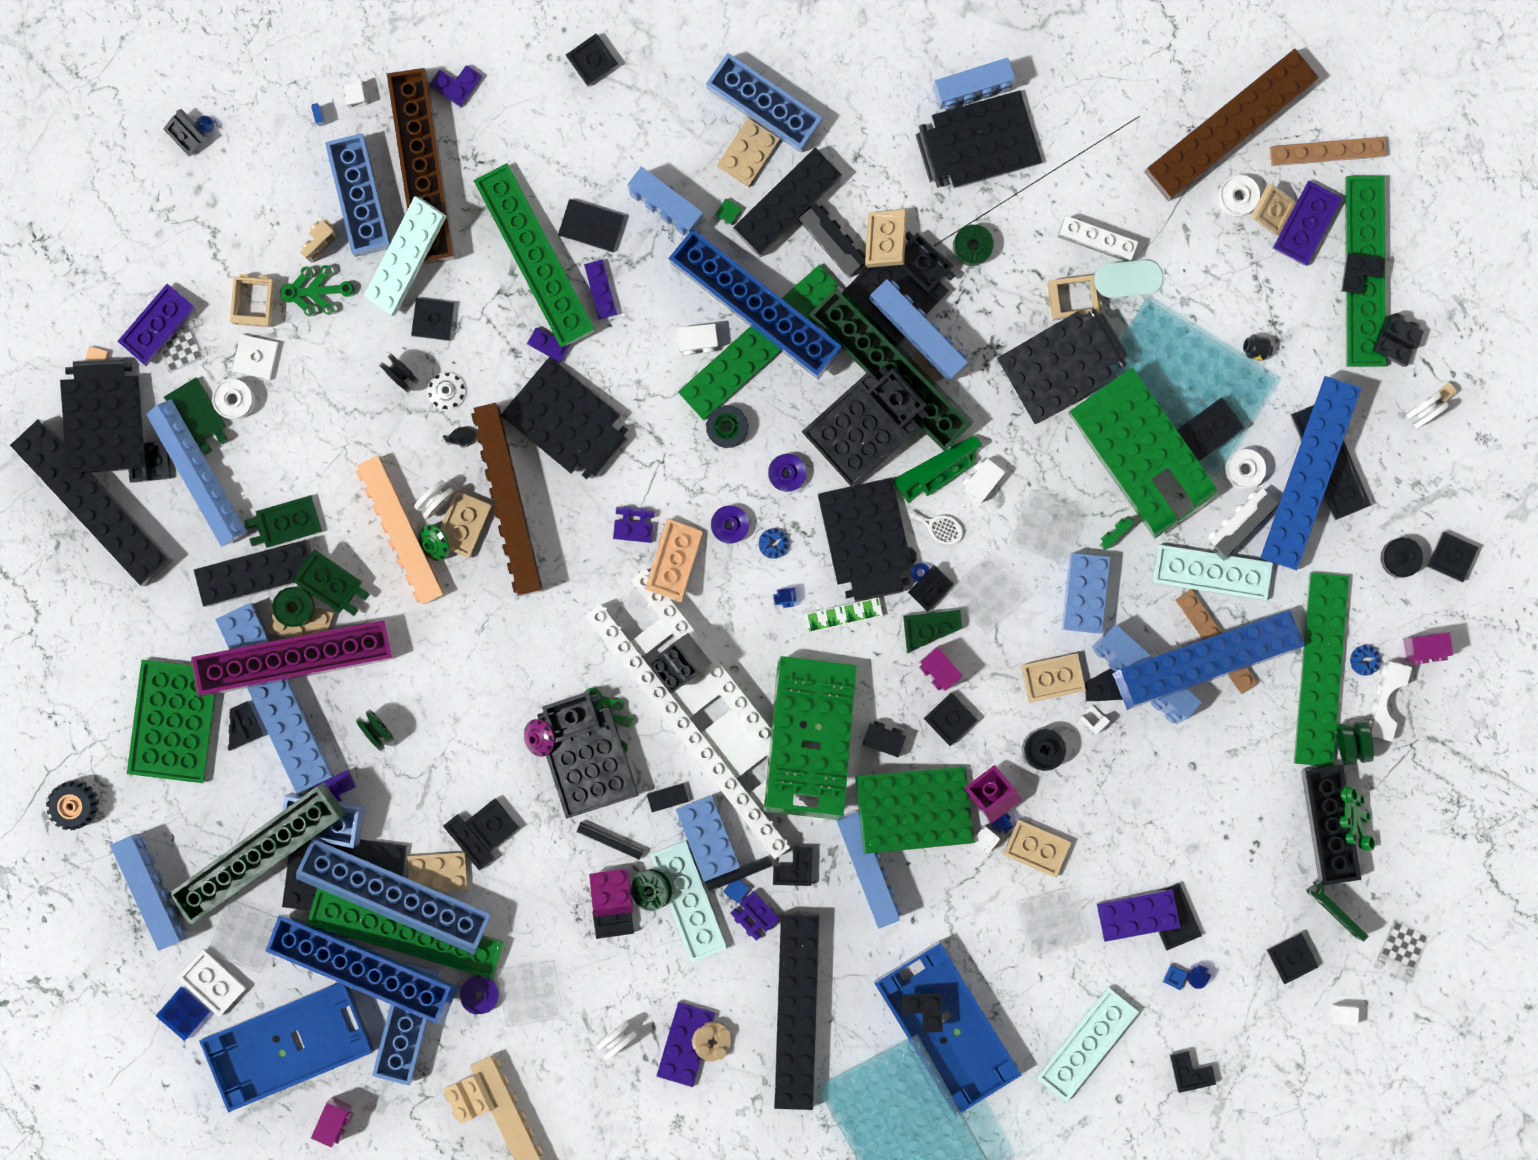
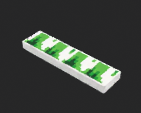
[804,598,883,633]

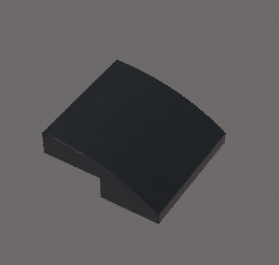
[128,441,171,483]

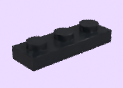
[443,814,494,871]

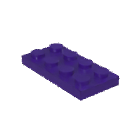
[1272,180,1342,266]
[117,284,196,366]
[1097,889,1181,942]
[656,1001,715,1087]

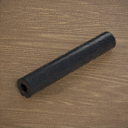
[576,822,644,860]
[704,856,773,892]

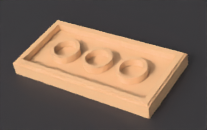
[645,518,703,602]

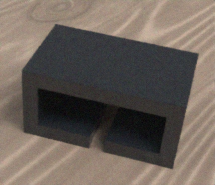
[862,721,906,758]

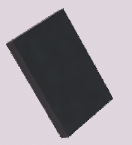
[558,199,624,253]
[1177,397,1245,461]
[1156,882,1202,951]

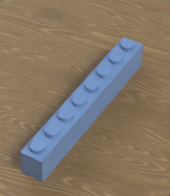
[146,399,247,547]

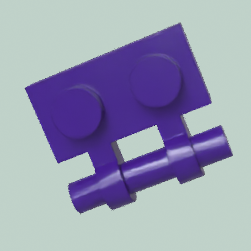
[613,506,655,543]
[730,890,780,941]

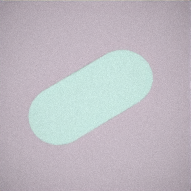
[1094,260,1163,298]

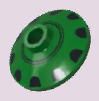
[419,524,449,561]

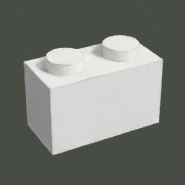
[677,323,718,356]
[962,458,1005,503]

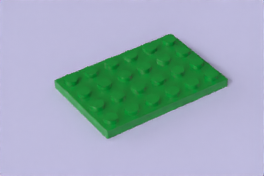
[127,659,216,783]
[855,766,975,854]

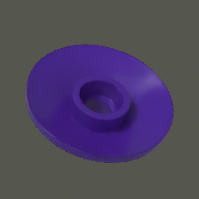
[768,454,806,492]
[711,505,749,544]

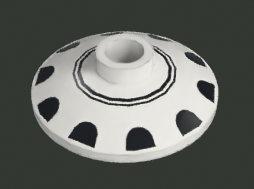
[427,372,466,410]

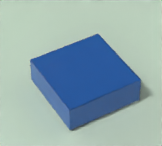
[311,103,326,127]
[723,880,750,903]
[1162,964,1188,990]

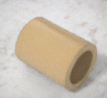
[1436,383,1457,403]

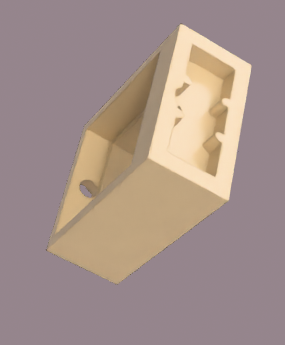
[230,274,275,328]
[1047,275,1102,321]

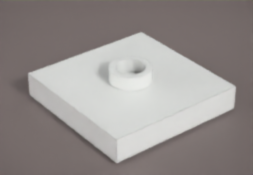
[232,334,279,380]

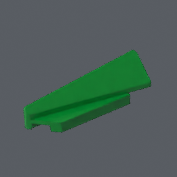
[893,435,982,503]

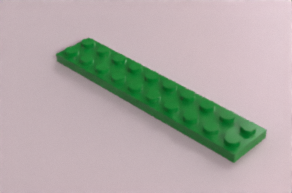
[473,163,595,348]
[1345,176,1386,367]
[678,264,838,421]
[1293,573,1349,766]
[307,888,504,979]

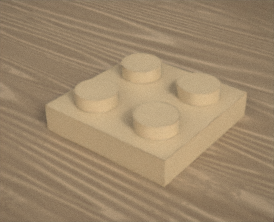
[1250,183,1297,236]

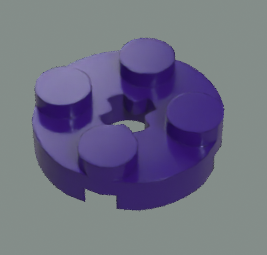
[460,975,499,1015]

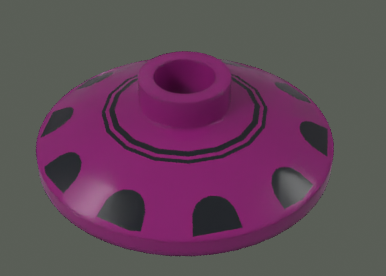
[524,719,555,757]

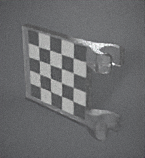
[159,317,216,373]
[1374,919,1430,983]

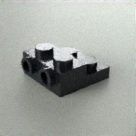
[1372,313,1424,367]

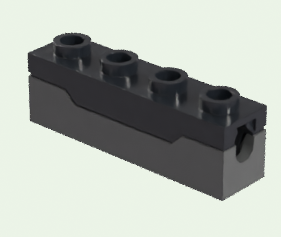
[799,203,866,278]

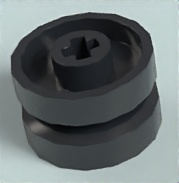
[1022,728,1066,771]

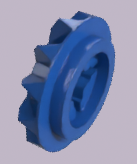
[758,528,789,559]
[1350,645,1381,676]

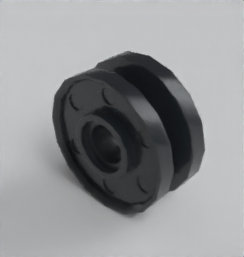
[379,353,420,393]
[1380,537,1423,578]

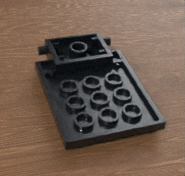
[915,90,1042,189]
[844,231,956,345]
[997,308,1128,424]
[501,357,629,480]
[60,358,145,474]
[801,365,928,488]
[817,478,913,603]
[537,691,639,819]

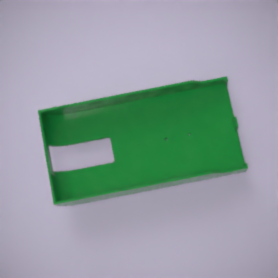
[1068,367,1218,539]

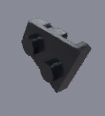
[1084,668,1123,702]
[228,701,264,751]

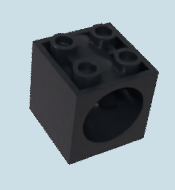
[647,633,712,694]

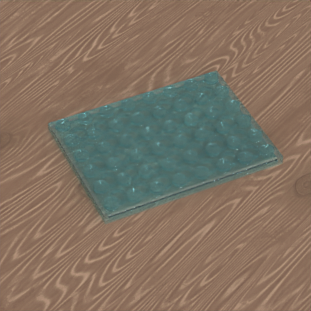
[1085,298,1276,477]
[817,1034,988,1160]

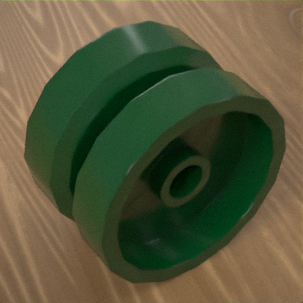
[1337,720,1374,765]

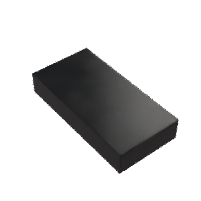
[647,783,689,812]

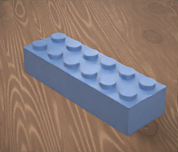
[706,53,822,153]
[325,133,391,257]
[869,279,968,381]
[1092,624,1202,725]
[836,810,902,929]
[110,834,187,951]
[372,961,441,1086]

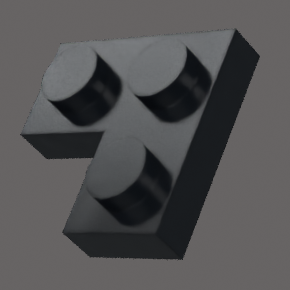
[1341,253,1386,295]
[773,847,812,886]
[901,992,943,1033]
[1169,1050,1216,1093]

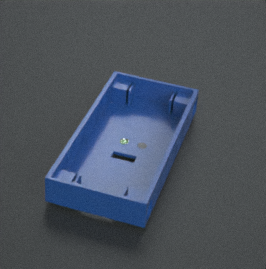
[874,941,1022,1116]
[199,982,375,1113]

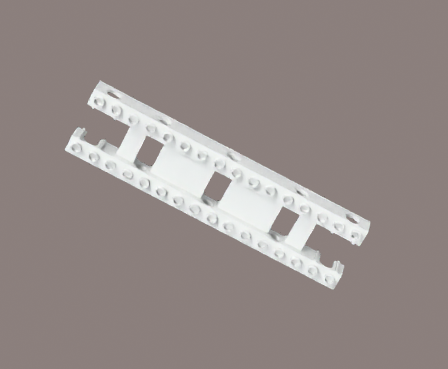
[585,568,826,859]

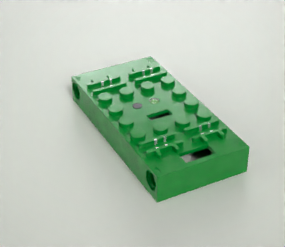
[763,656,857,820]

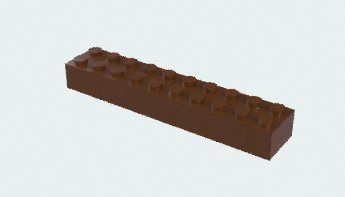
[1144,48,1319,201]
[386,68,456,265]
[471,402,543,597]

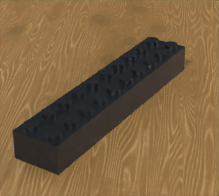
[10,419,173,586]
[774,913,819,1110]

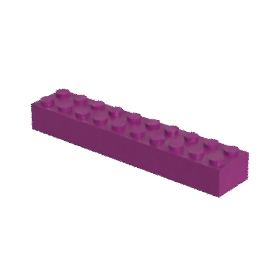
[191,620,392,697]

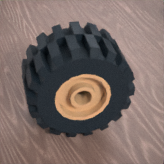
[46,780,99,831]

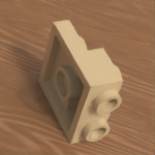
[300,219,339,263]
[444,1073,495,1124]

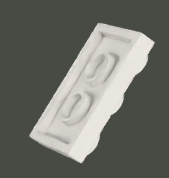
[177,949,246,1017]

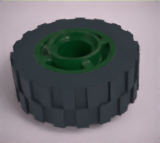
[706,405,749,448]

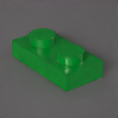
[1100,518,1134,550]

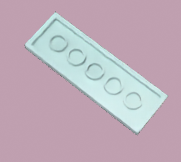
[364,196,447,316]
[1152,545,1273,601]
[650,841,727,963]
[1036,987,1139,1103]

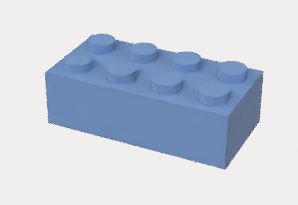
[933,57,1015,111]
[627,166,704,236]
[1062,553,1110,634]
[282,792,365,848]
[676,795,740,882]

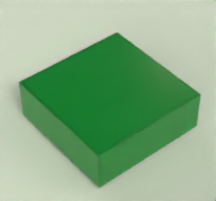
[715,198,741,225]

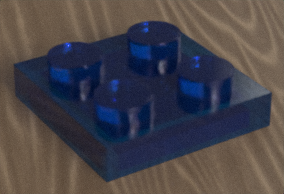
[156,986,211,1041]

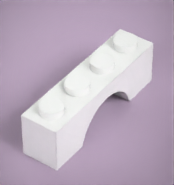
[1367,661,1412,742]

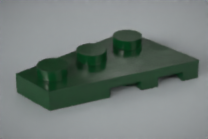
[903,609,962,654]

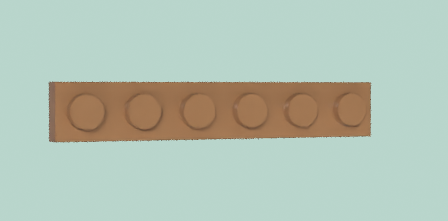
[1270,137,1386,166]
[1175,589,1257,694]

